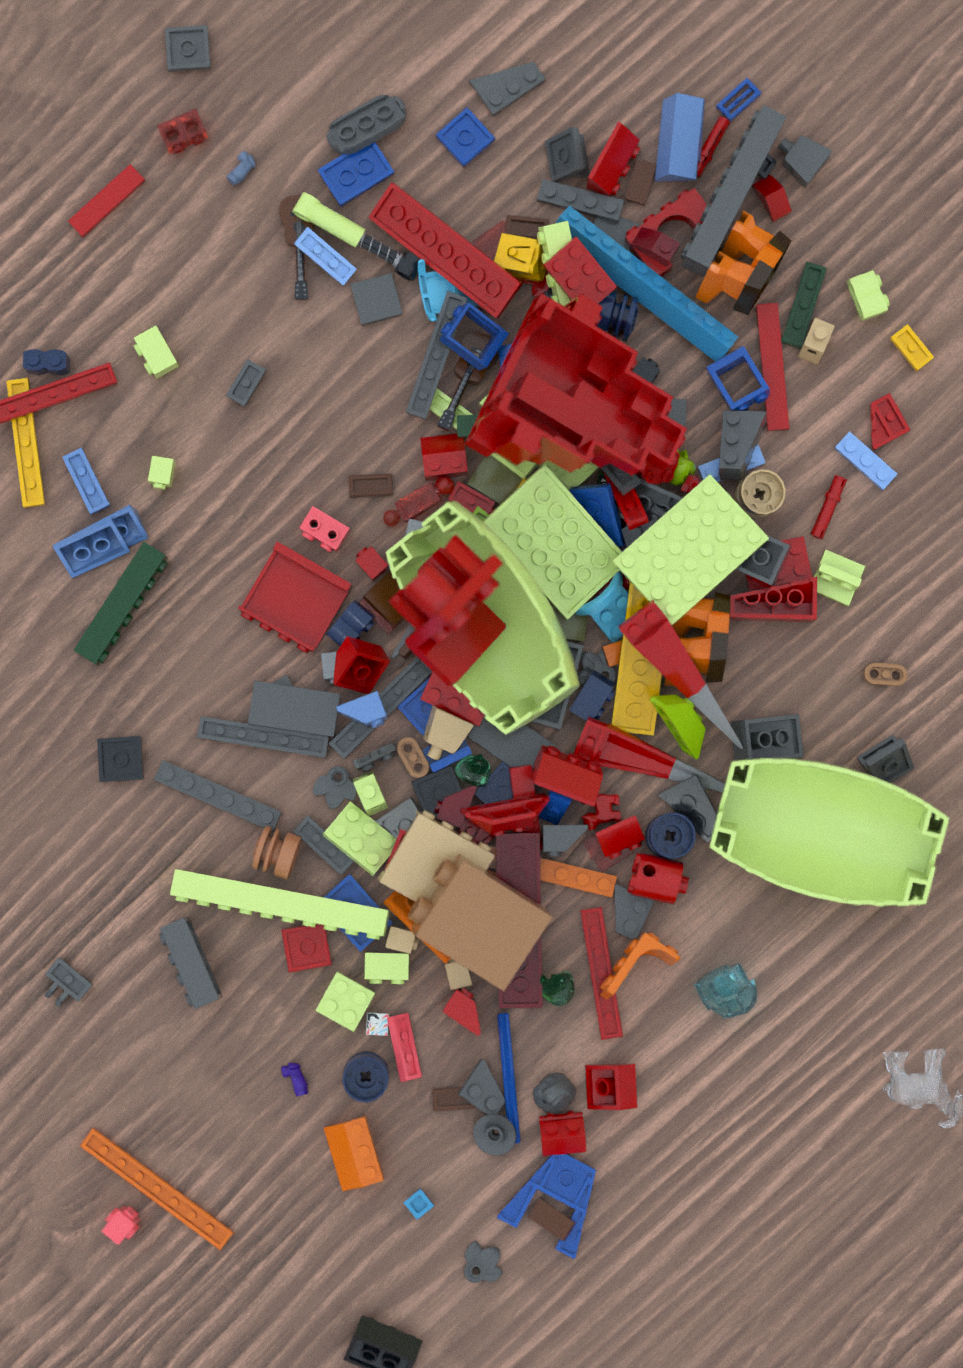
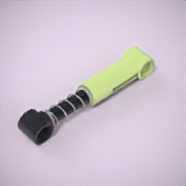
[292,192,420,281]

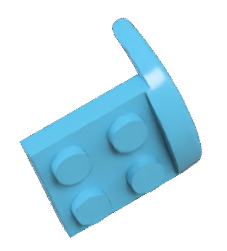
[418,259,479,322]
[574,571,628,643]

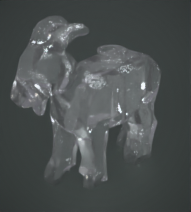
[883,1049,963,1128]

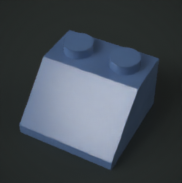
[336,691,388,728]

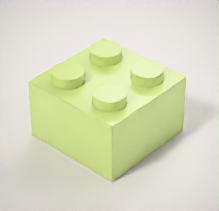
[315,972,376,1032]

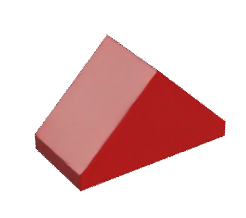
[752,175,792,222]

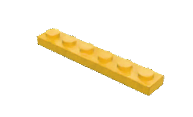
[6,378,45,508]

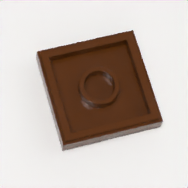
[363,570,404,627]

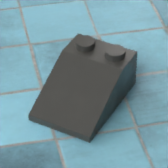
[731,714,804,760]

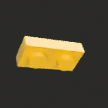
[890,324,934,372]

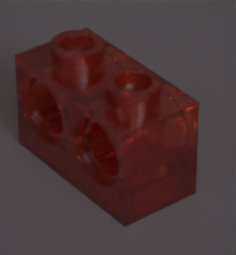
[157,108,208,154]

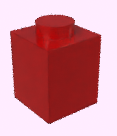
[355,546,389,582]

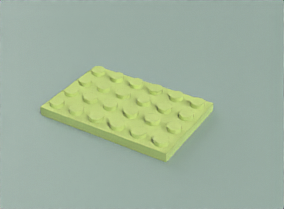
[483,464,622,620]
[613,475,769,626]

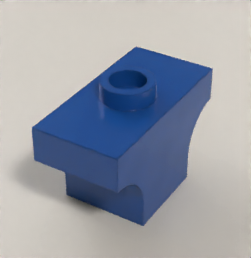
[538,790,572,825]

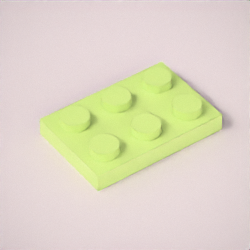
[322,801,396,876]

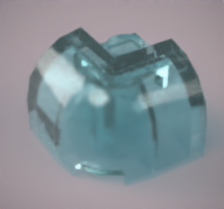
[694,963,757,1018]

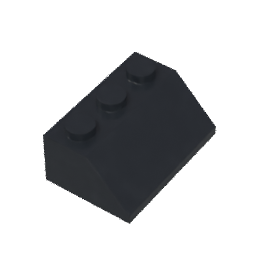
[343,1315,423,1368]

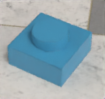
[403,1188,434,1220]

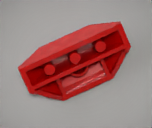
[460,793,550,836]

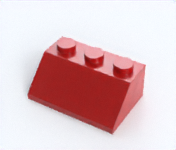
[586,122,641,197]
[532,745,603,807]

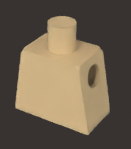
[798,318,835,365]
[423,706,474,761]

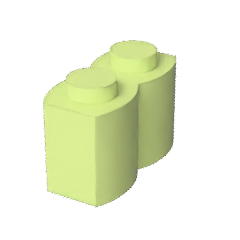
[847,270,890,321]

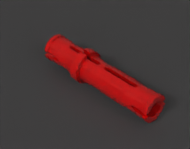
[697,116,730,178]
[810,475,847,540]

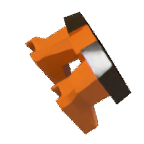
[695,211,792,315]
[664,592,731,686]

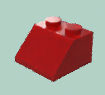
[420,433,468,480]
[333,636,390,694]
[594,815,645,860]
[442,987,481,1036]
[585,1064,637,1110]

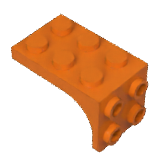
[600,932,680,1000]

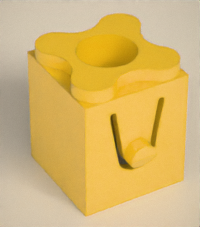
[494,233,545,282]

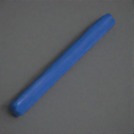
[497,1013,521,1144]

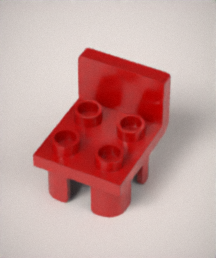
[388,534,506,687]

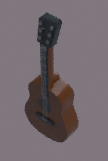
[279,195,315,300]
[437,332,499,431]

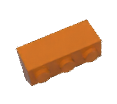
[324,1115,384,1191]

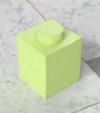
[148,456,176,490]

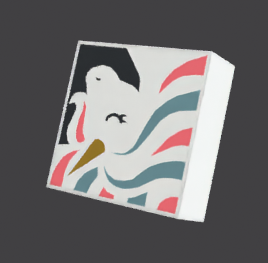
[366,1012,389,1036]

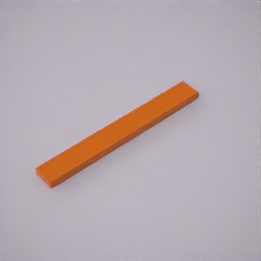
[80,1128,234,1250]

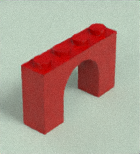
[625,188,707,277]

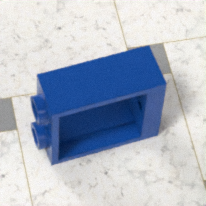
[439,302,509,371]
[706,346,770,411]

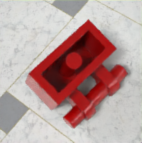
[539,1111,586,1156]

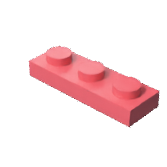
[387,1013,422,1082]

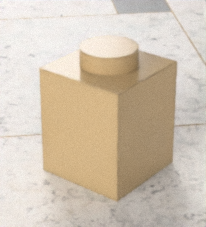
[385,926,419,954]
[445,959,472,990]

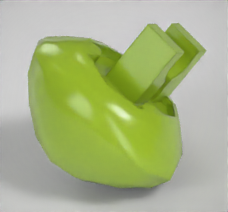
[668,450,696,486]

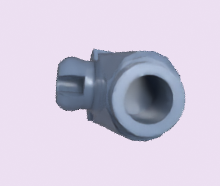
[226,151,256,186]

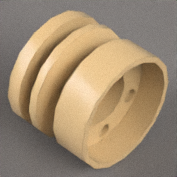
[734,469,786,519]

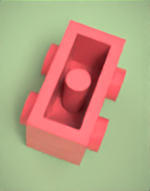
[299,506,350,553]
[101,1206,141,1245]

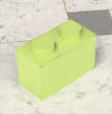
[133,326,179,379]
[365,952,409,984]

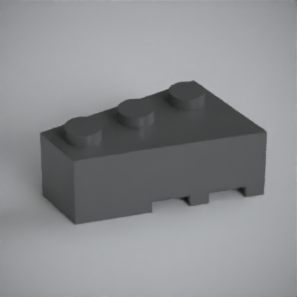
[719,410,767,481]

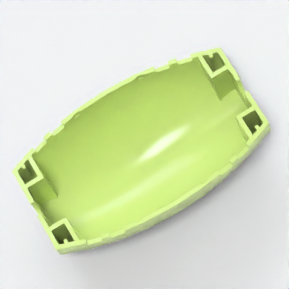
[386,501,580,734]
[710,758,949,906]

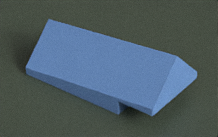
[655,93,705,182]
[53,505,148,578]

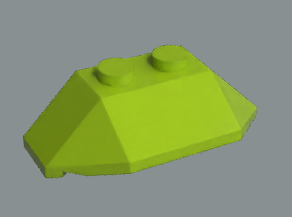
[650,694,706,760]

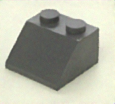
[542,825,587,857]

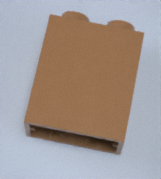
[408,854,552,991]

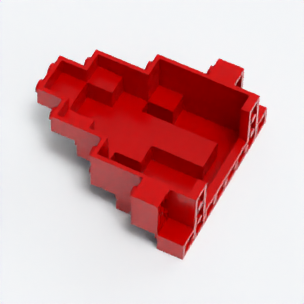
[465,293,687,476]

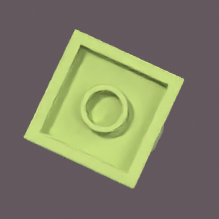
[814,550,865,606]

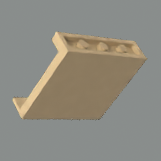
[378,810,495,901]

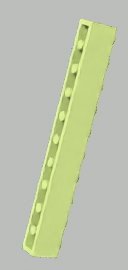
[170,869,390,940]

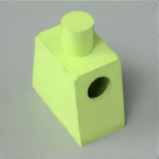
[353,771,388,817]

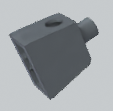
[777,136,832,188]

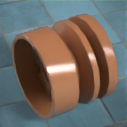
[252,825,302,880]

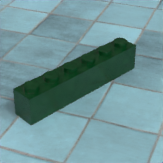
[73,542,168,666]

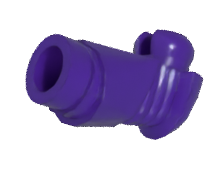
[281,1062,309,1097]

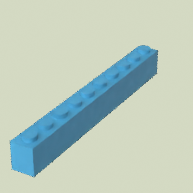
[556,205,738,362]

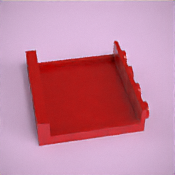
[238,542,353,654]

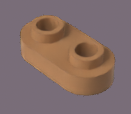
[863,663,908,686]
[397,737,429,778]

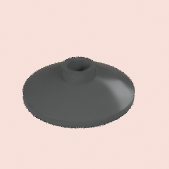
[473,1114,516,1155]

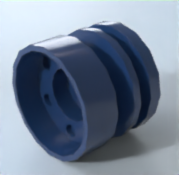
[597,291,638,342]
[645,813,696,859]
[342,1051,389,1103]

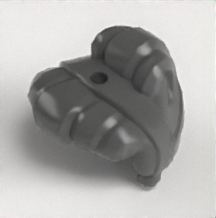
[533,1072,576,1114]

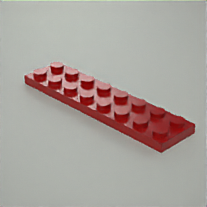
[368,182,523,319]

